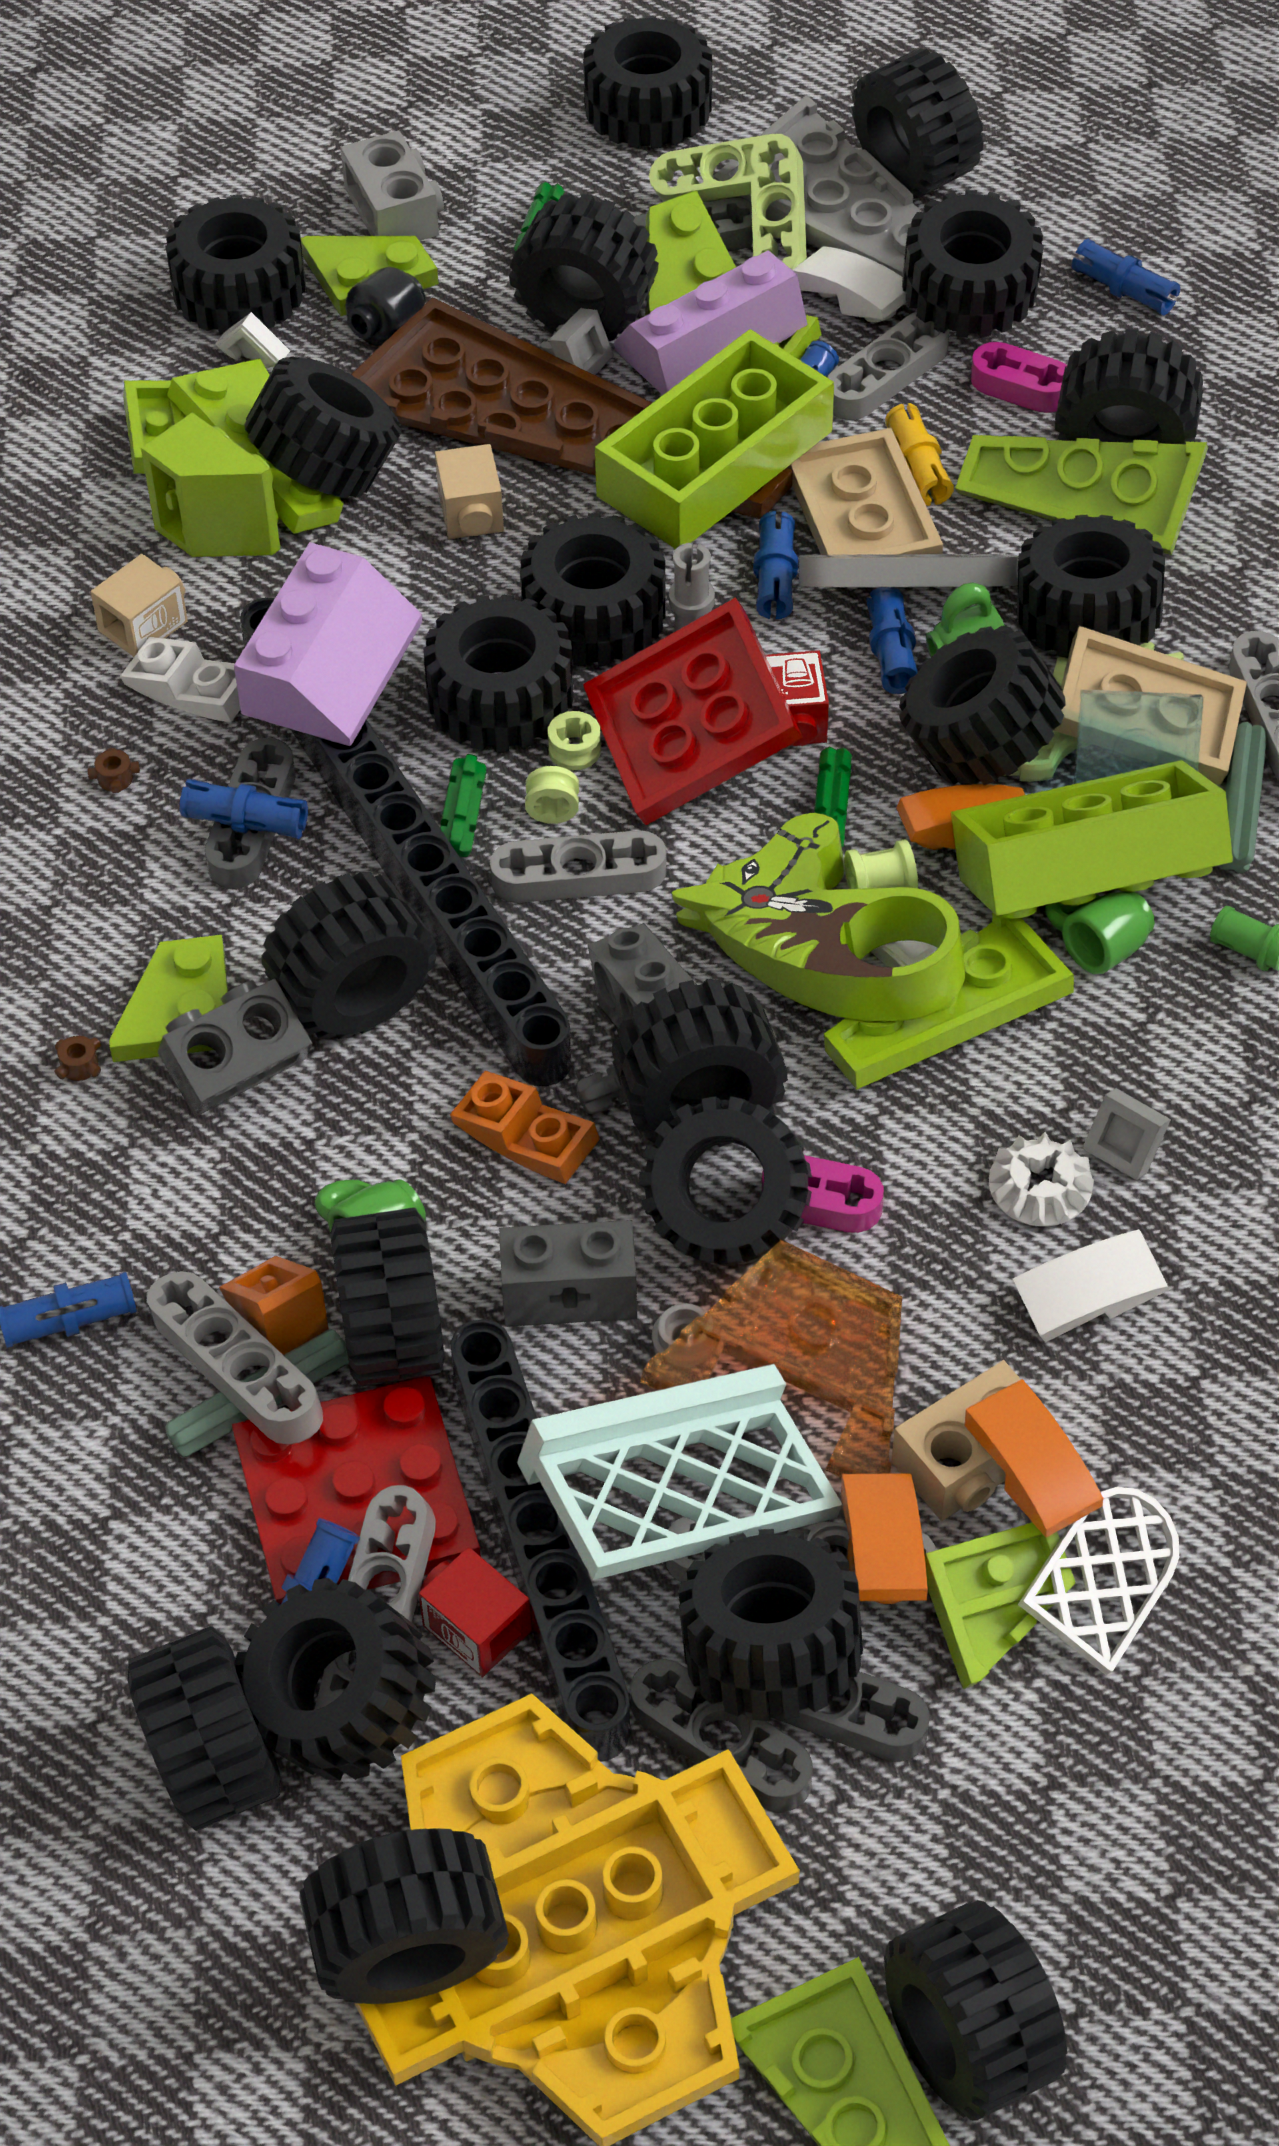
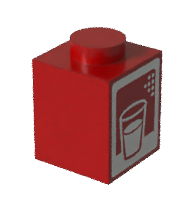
[765,650,829,746]
[418,1547,532,1678]

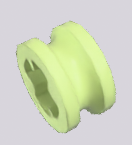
[548,711,601,770]
[525,766,579,824]

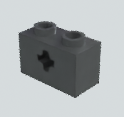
[499,1220,637,1327]

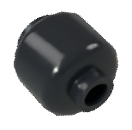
[345,266,426,347]

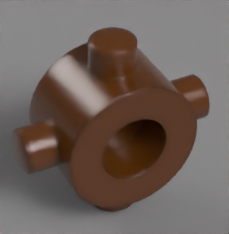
[87,748,140,793]
[54,1036,101,1081]

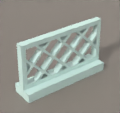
[517,1364,843,1580]

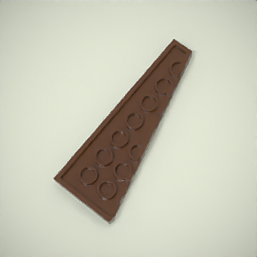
[351,297,793,519]

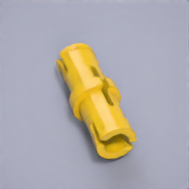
[885,403,954,506]

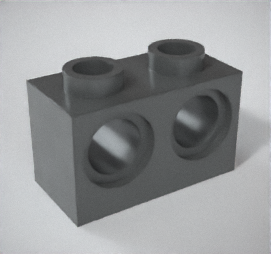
[587,923,697,1028]
[158,978,313,1117]

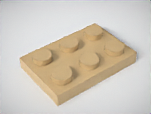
[787,428,943,555]
[1054,626,1247,785]

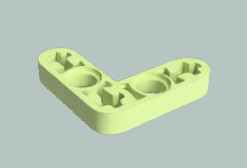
[649,134,807,270]

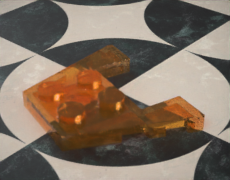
[640,1240,902,1478]

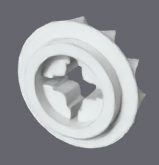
[989,1132,1094,1226]

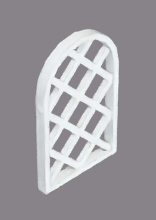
[1018,1487,1179,1675]

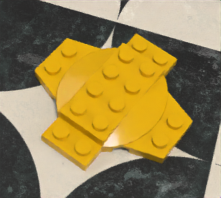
[355,1693,800,2146]

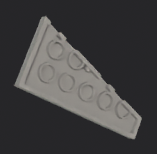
[713,95,922,277]

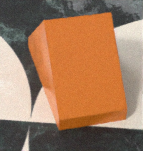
[219,1256,329,1355]

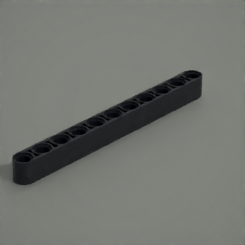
[240,597,572,1087]

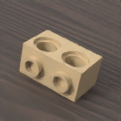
[891,1360,1055,1522]

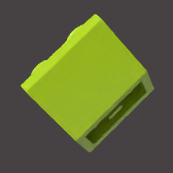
[141,413,281,557]

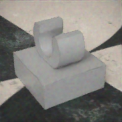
[540,308,614,375]
[1082,1088,1171,1180]

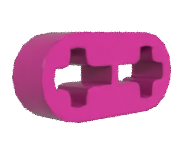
[971,342,1067,413]
[762,1155,884,1233]

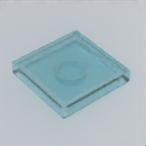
[1074,689,1203,784]

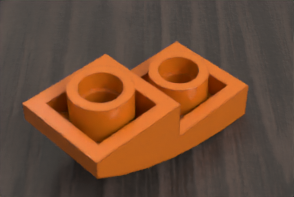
[896,784,1025,850]
[450,1070,600,1184]
[964,1379,1104,1538]
[841,1473,928,1604]

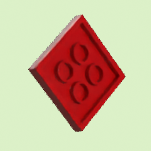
[582,597,803,825]
[232,1376,481,1605]

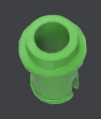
[1210,906,1279,971]

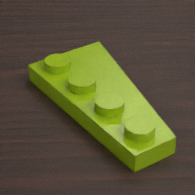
[167,359,343,534]
[955,435,1208,555]
[824,913,1074,1090]
[731,1957,950,2146]

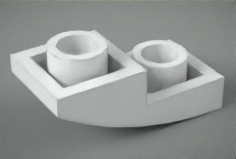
[792,246,906,322]
[120,637,240,722]
[1012,1230,1170,1343]

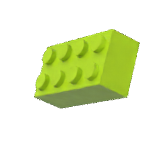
[595,329,834,549]
[951,760,1233,919]

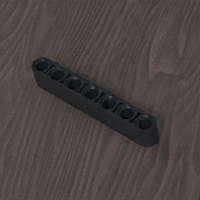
[450,1319,630,1762]

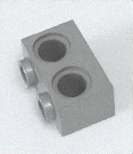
[340,130,444,241]

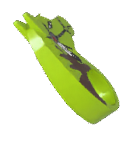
[672,813,965,1021]

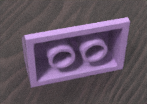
[614,250,807,395]
[234,542,422,746]

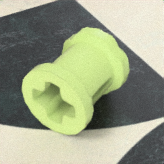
[844,839,918,889]

